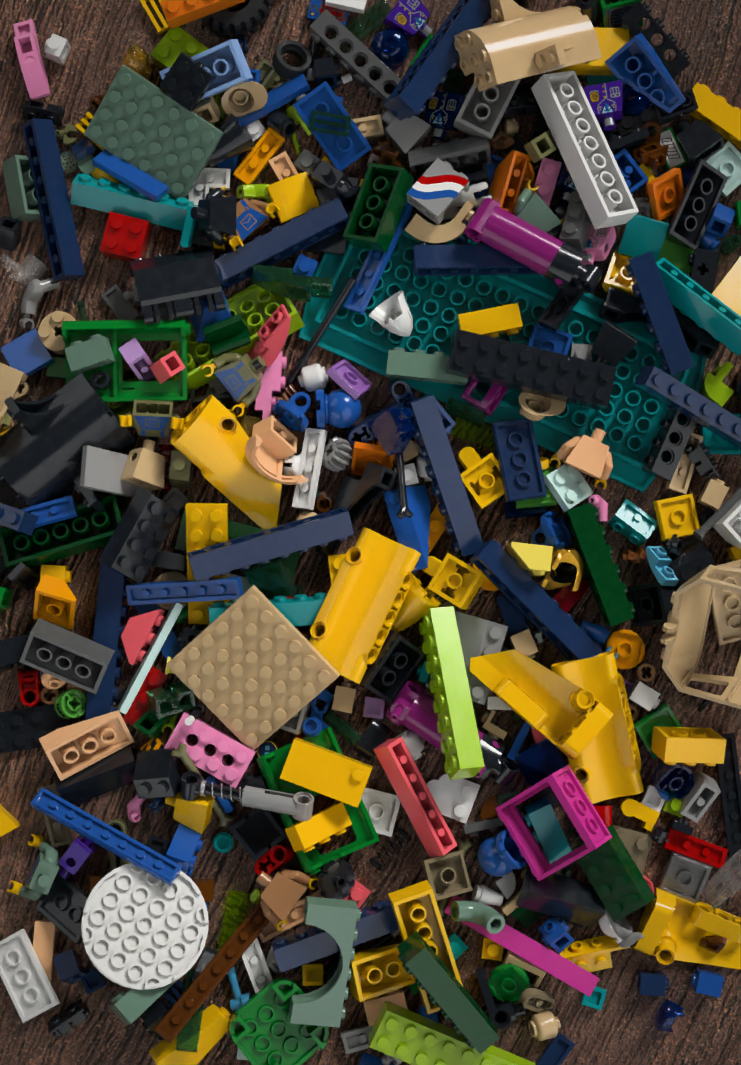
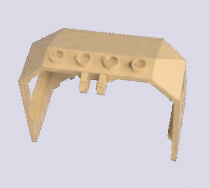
[660,565,741,709]

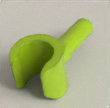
[162,707,181,736]
[250,888,261,905]

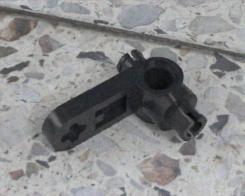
[475,967,526,1029]

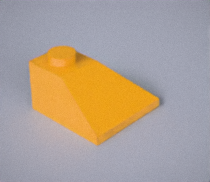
[33,574,77,630]

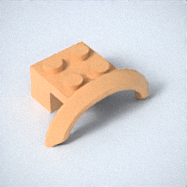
[245,415,308,485]

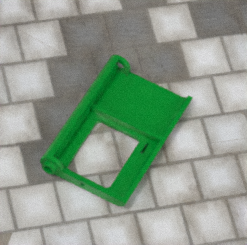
[256,726,380,875]

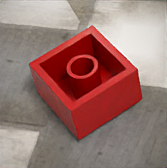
[100,212,152,262]

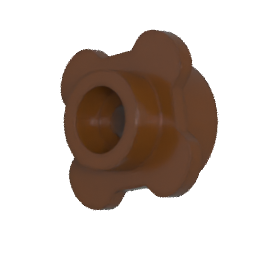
[314,491,334,514]

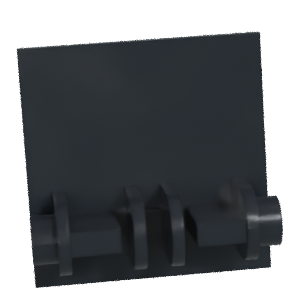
[503,82,541,117]

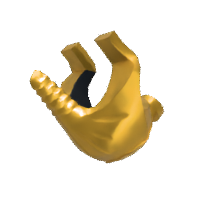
[541,545,585,592]

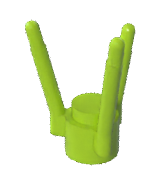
[286,104,311,157]

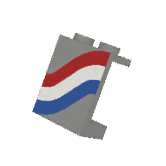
[407,158,469,225]

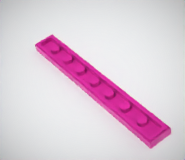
[444,895,600,997]

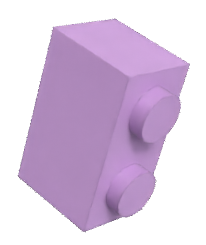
[118,338,156,381]

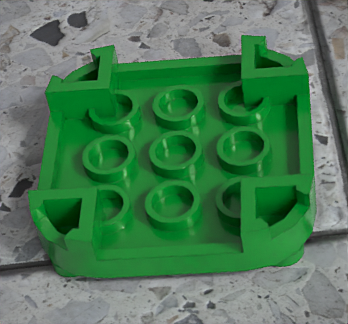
[228,977,329,1065]

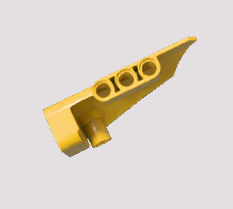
[171,395,282,530]
[469,649,613,759]
[633,887,741,970]

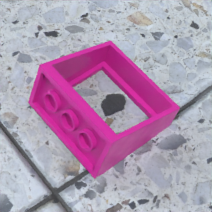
[495,765,612,882]

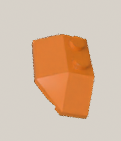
[488,150,536,215]

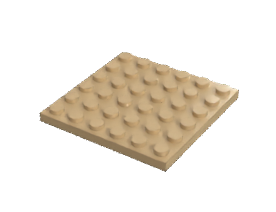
[166,585,340,750]

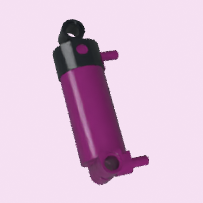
[464,198,602,293]
[386,681,520,787]

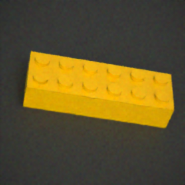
[388,880,463,1015]

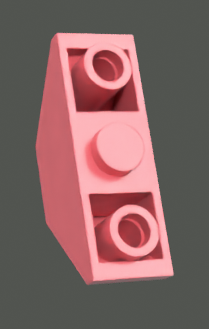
[121,608,166,665]

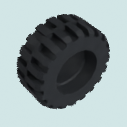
[201,0,271,39]

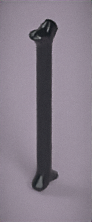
[388,425,414,519]

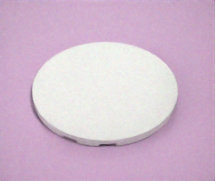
[81,863,209,990]

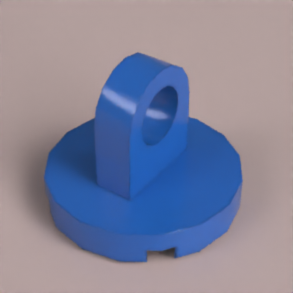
[272,392,311,432]
[531,511,571,549]

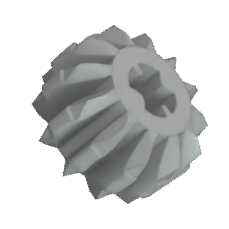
[322,436,353,473]

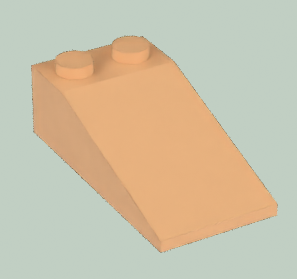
[39,710,134,781]

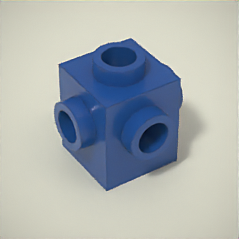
[538,916,575,954]

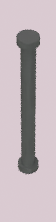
[693,487,741,541]

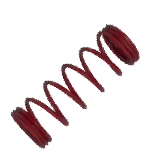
[158,444,174,490]

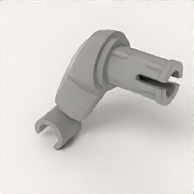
[19,277,60,330]

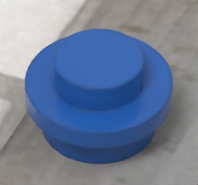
[302,717,322,737]

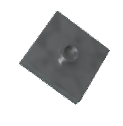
[658,851,712,903]

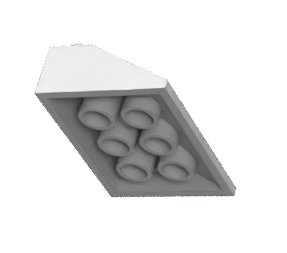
[425,611,508,705]

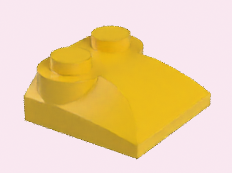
[602,250,639,298]

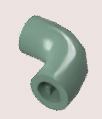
[450,900,505,934]

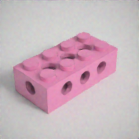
[164,711,257,788]

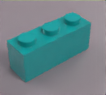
[524,797,571,864]

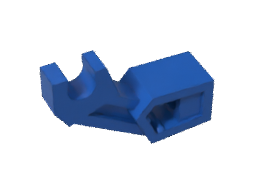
[311,689,334,730]

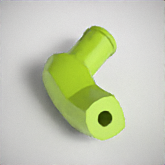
[236,184,277,215]

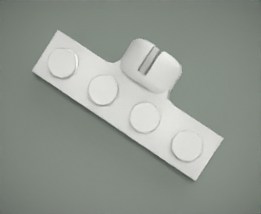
[282,428,327,510]

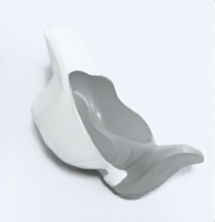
[598,908,644,948]

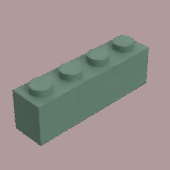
[386,347,468,386]

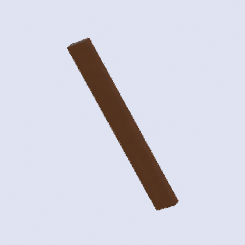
[154,901,270,1044]

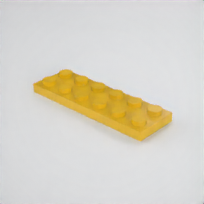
[185,503,230,624]

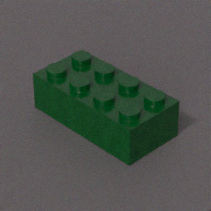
[342,163,414,253]
[571,825,656,922]

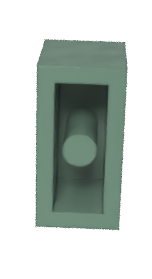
[64,334,115,374]

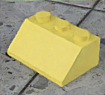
[506,542,553,577]

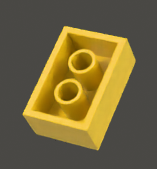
[651,726,726,766]

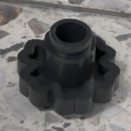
[317,859,355,900]

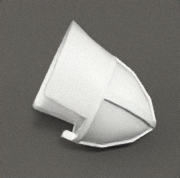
[369,290,413,337]

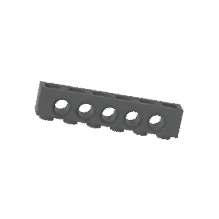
[309,9,401,110]

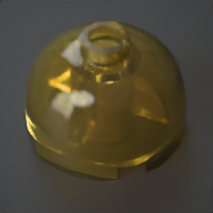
[119,43,152,79]

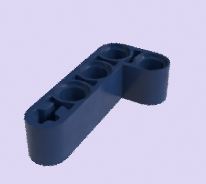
[346,378,416,446]

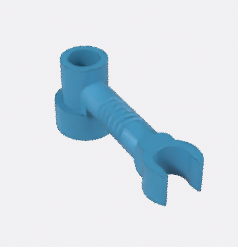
[227,965,252,1012]

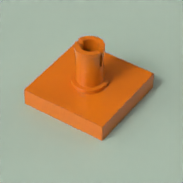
[645,167,684,221]
[350,438,395,475]

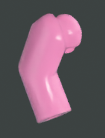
[588,494,608,522]
[127,795,147,823]

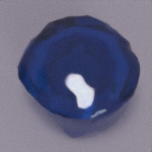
[655,999,685,1032]

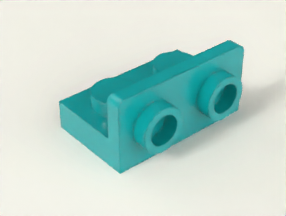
[608,498,658,547]

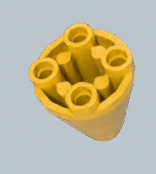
[391,576,442,633]

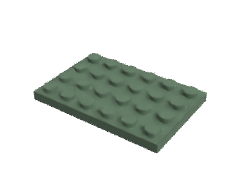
[84,65,224,198]

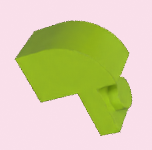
[701,361,734,407]

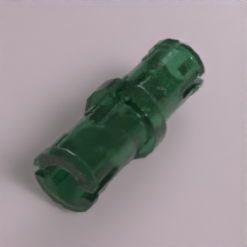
[720,234,741,256]
[323,709,362,746]

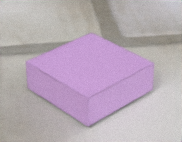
[363,696,385,719]

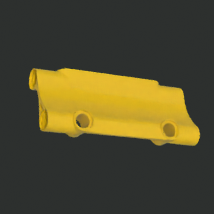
[309,527,421,684]
[551,652,644,804]

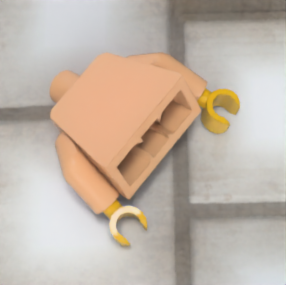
[549,427,613,489]

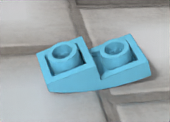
[645,546,679,586]

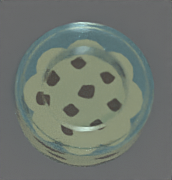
[60,151,78,173]

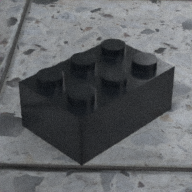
[360,629,425,704]

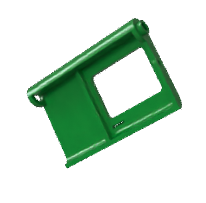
[62,319,191,402]

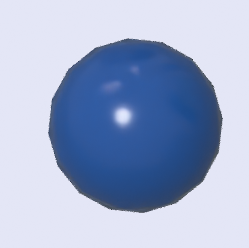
[316,389,362,429]
[477,828,528,877]

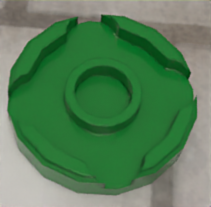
[489,964,530,1002]

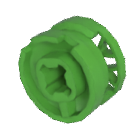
[54,689,87,719]

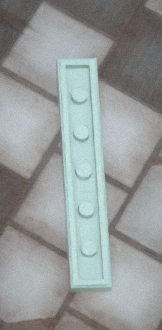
[118,602,183,714]

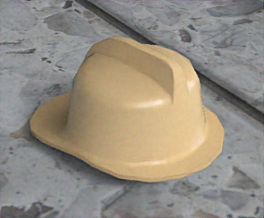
[221,81,268,117]
[519,392,566,421]

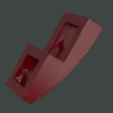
[553,578,590,613]

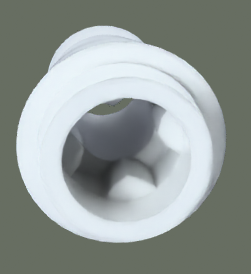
[472,884,504,907]

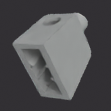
[381,110,431,159]

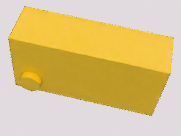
[548,27,630,76]
[280,737,374,808]

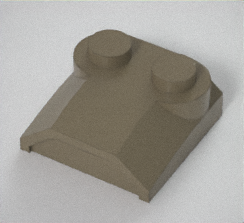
[612,824,652,875]
[422,850,473,901]

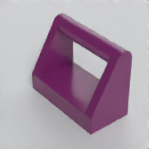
[460,379,509,417]

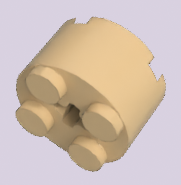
[38,311,76,355]

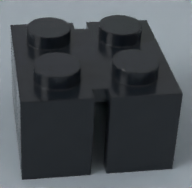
[229,808,287,862]

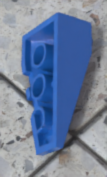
[605,33,686,113]
[384,485,431,573]

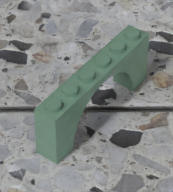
[289,896,361,1027]

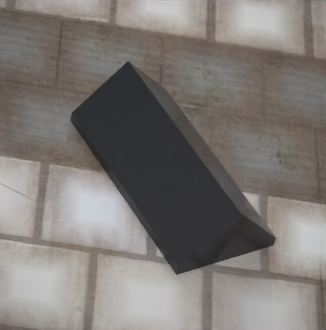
[667,159,728,250]
[53,744,137,805]
[516,865,605,928]

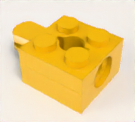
[458,447,505,511]
[422,553,486,610]

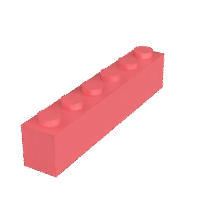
[373,737,457,858]

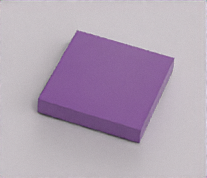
[326,359,373,400]

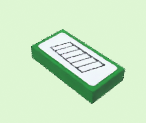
[654,127,687,171]

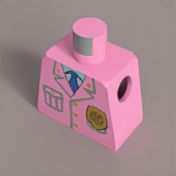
[582,224,617,266]

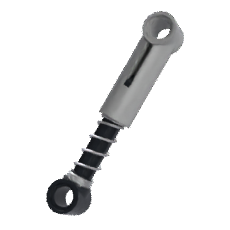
[180,771,314,821]

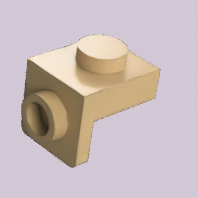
[480,710,507,740]

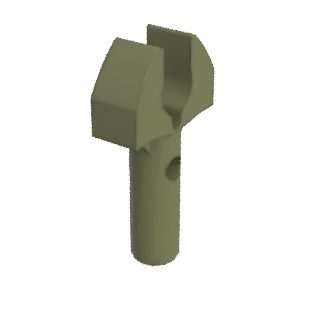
[55,124,79,146]

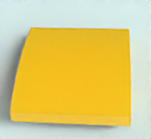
[266,172,320,224]

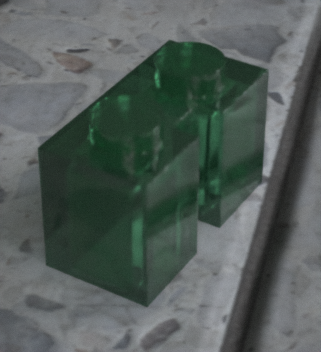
[146,681,196,719]

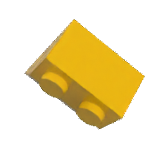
[348,943,416,1002]

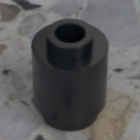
[267,110,296,137]

